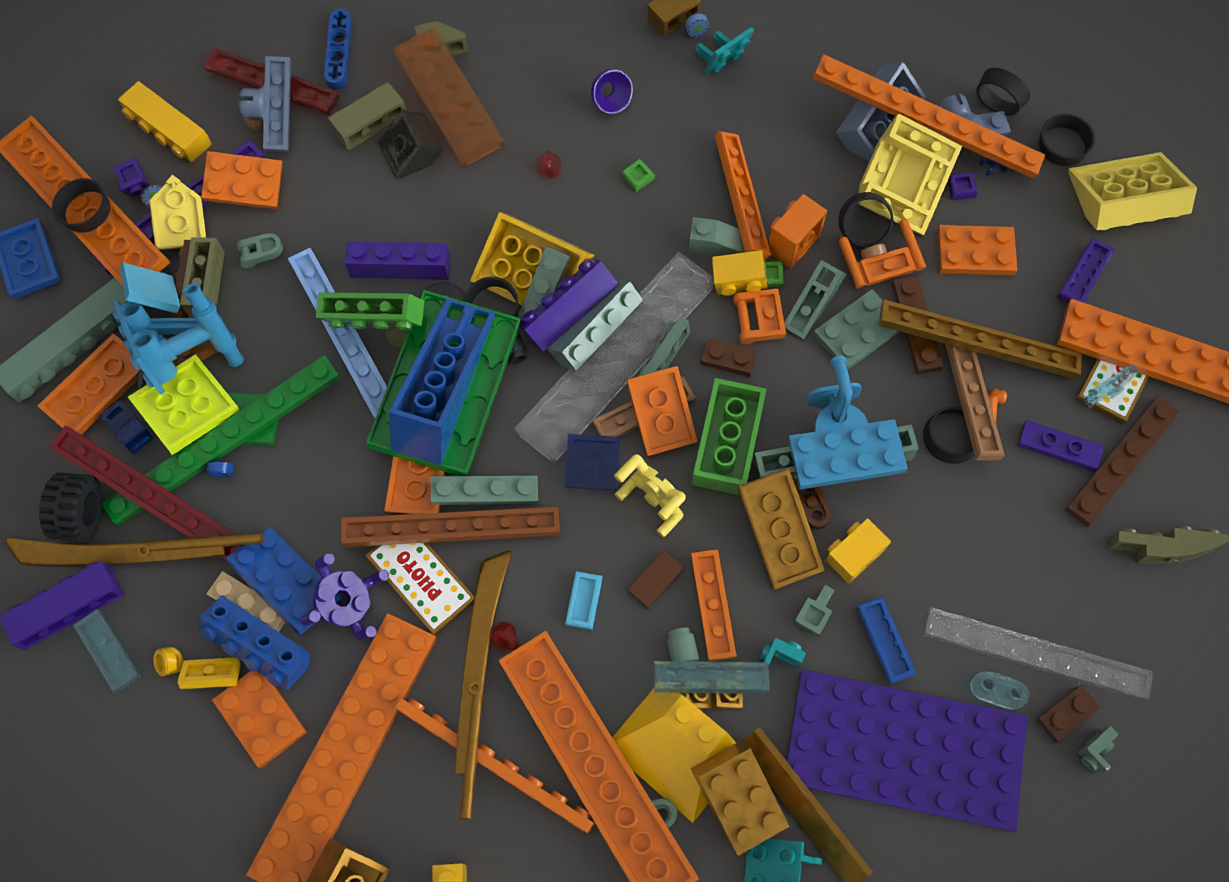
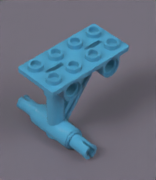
[112,283,244,394]

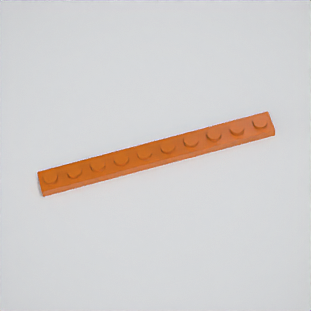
[813,54,1045,179]

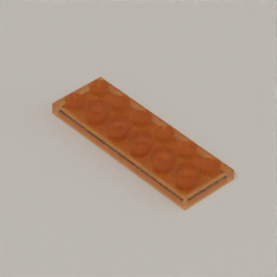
[392,27,505,167]

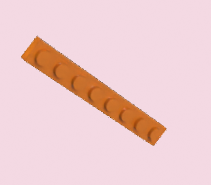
[395,698,594,835]

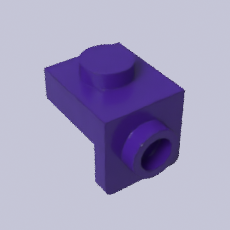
[113,158,150,196]

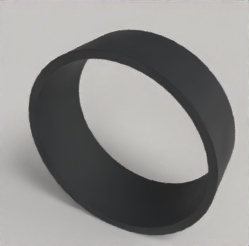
[976,68,1030,116]
[1039,114,1095,166]
[52,178,110,233]
[838,192,894,247]
[463,277,519,317]
[923,406,975,464]

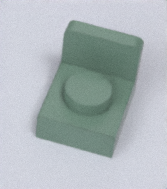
[1077,726,1119,774]

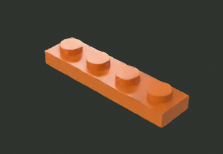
[691,549,737,662]

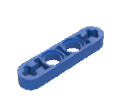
[324,8,352,90]

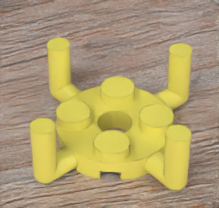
[614,454,686,538]

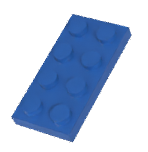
[226,526,342,636]

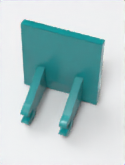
[695,27,754,75]
[744,839,822,882]

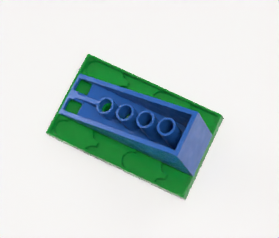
[366,290,521,476]

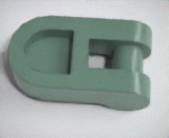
[237,233,283,268]

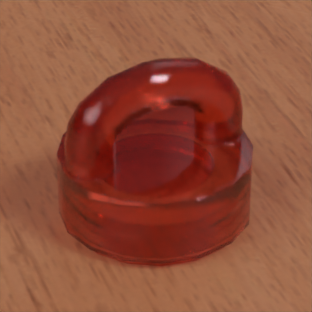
[537,150,562,178]

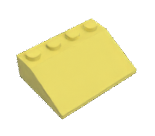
[1068,152,1197,230]

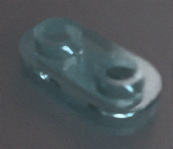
[970,671,1029,710]

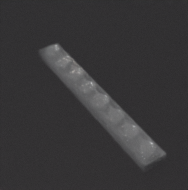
[923,607,1153,701]

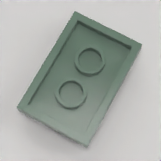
[813,289,900,370]

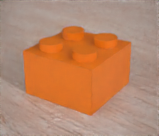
[768,194,827,269]

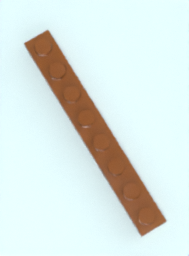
[341,507,560,547]

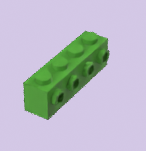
[316,292,424,330]

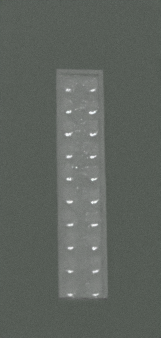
[514,252,715,463]

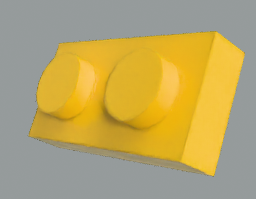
[177,657,242,689]

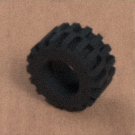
[39,472,103,542]

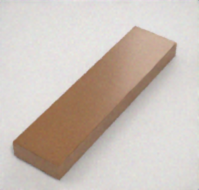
[592,377,696,445]

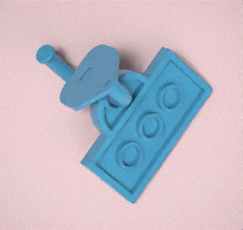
[788,355,908,490]

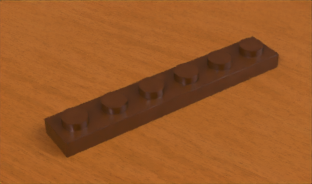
[1065,396,1180,527]

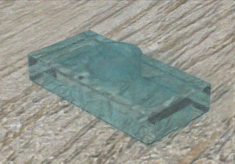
[1084,365,1139,408]

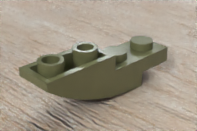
[1109,526,1229,564]

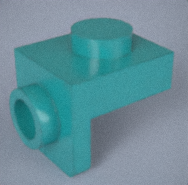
[760,638,806,670]

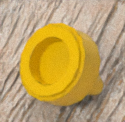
[153,647,184,677]

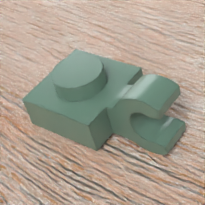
[794,585,835,636]

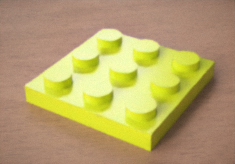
[128,354,240,455]

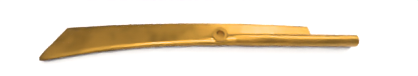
[4,533,264,566]
[455,551,512,821]

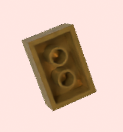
[691,741,789,856]

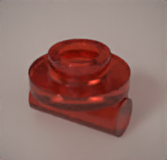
[491,622,520,652]

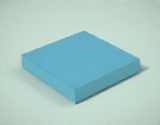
[120,262,180,313]

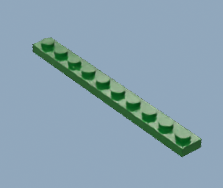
[101,355,341,527]

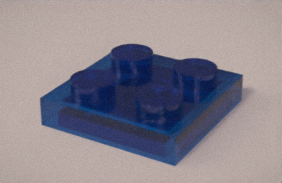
[565,434,621,491]

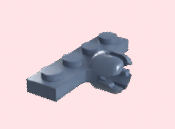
[239,56,291,153]
[939,94,1011,137]

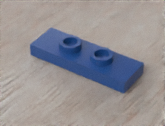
[856,596,917,685]

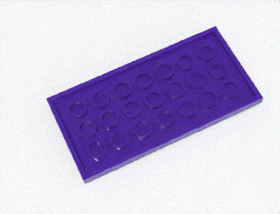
[787,670,1028,832]

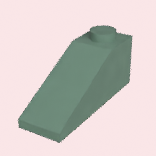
[689,217,745,257]
[784,260,846,339]

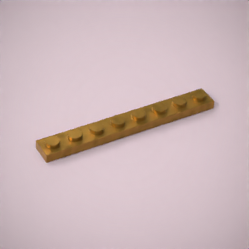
[878,299,1082,379]

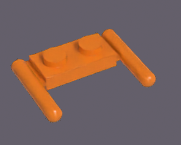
[839,219,926,289]

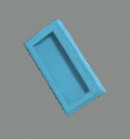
[565,571,603,631]

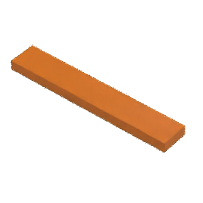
[715,131,771,259]

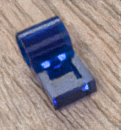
[99,400,154,454]

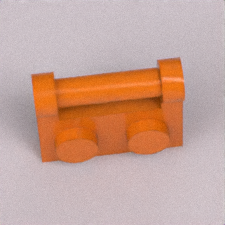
[733,289,786,344]

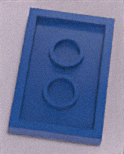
[0,218,62,300]

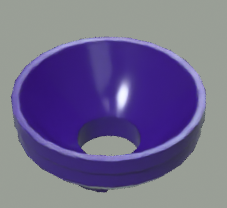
[591,69,633,114]

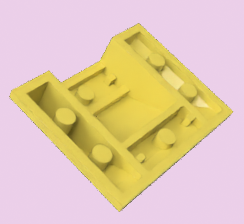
[858,114,962,236]

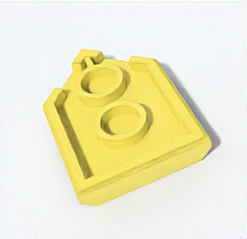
[150,174,206,250]

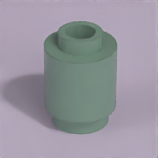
[666,628,700,671]

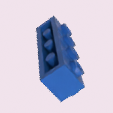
[199,595,310,691]

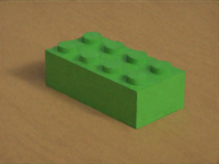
[692,378,767,495]

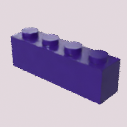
[344,241,451,280]
[520,257,619,352]
[0,561,125,650]

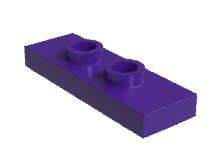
[1057,237,1115,303]
[1018,420,1104,472]

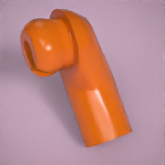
[988,388,1007,422]

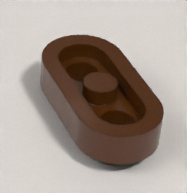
[795,481,831,530]

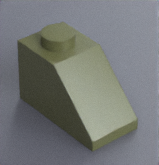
[414,21,469,63]

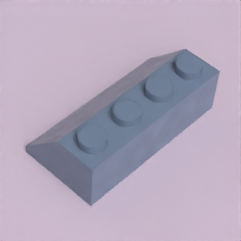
[836,62,926,162]

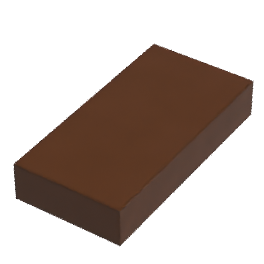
[628,550,684,609]

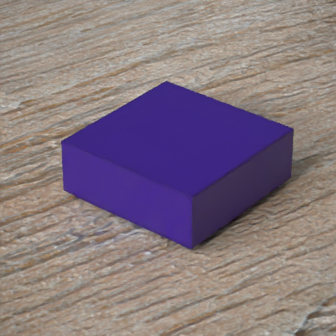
[947,172,978,200]

